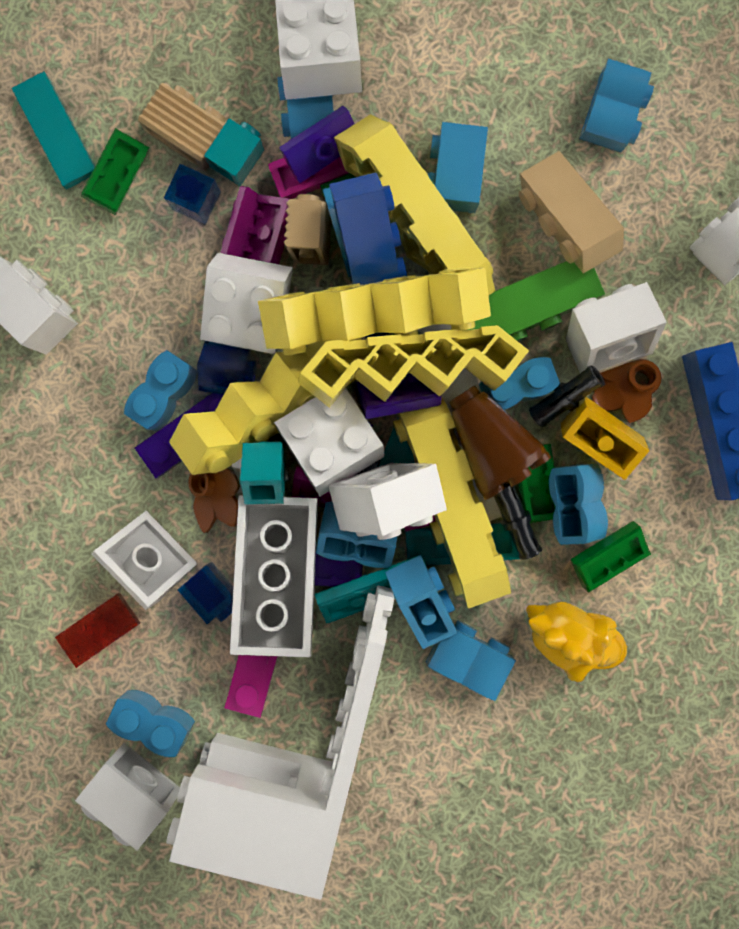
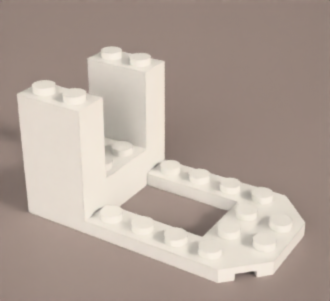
[166,585,394,900]

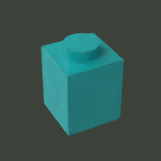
[204,118,265,187]
[240,441,286,505]

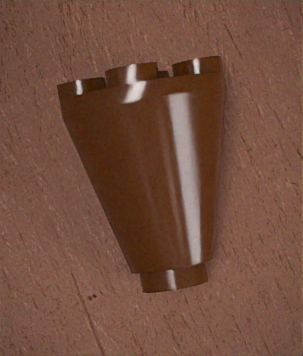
[449,385,551,500]

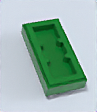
[81,128,150,215]
[517,443,556,523]
[570,521,651,593]

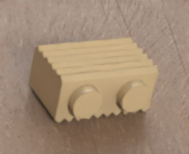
[138,83,226,171]
[284,194,331,265]

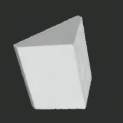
[92,511,198,610]

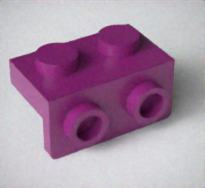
[220,186,290,265]

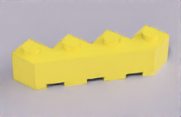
[334,114,496,295]
[258,267,491,355]
[298,325,529,408]
[169,341,356,475]
[393,397,511,609]

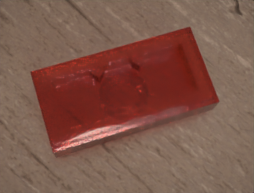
[55,593,141,668]

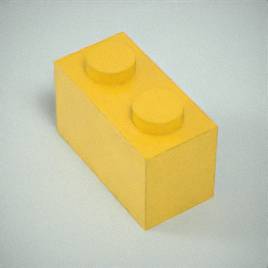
[561,397,650,480]

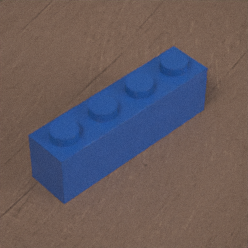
[329,172,407,339]
[682,342,739,501]

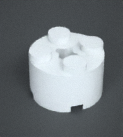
[689,197,739,285]

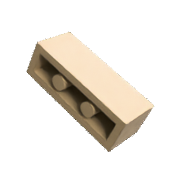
[519,151,624,273]

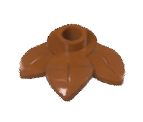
[592,359,662,423]
[188,468,240,533]

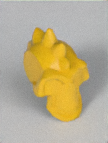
[526,601,627,682]

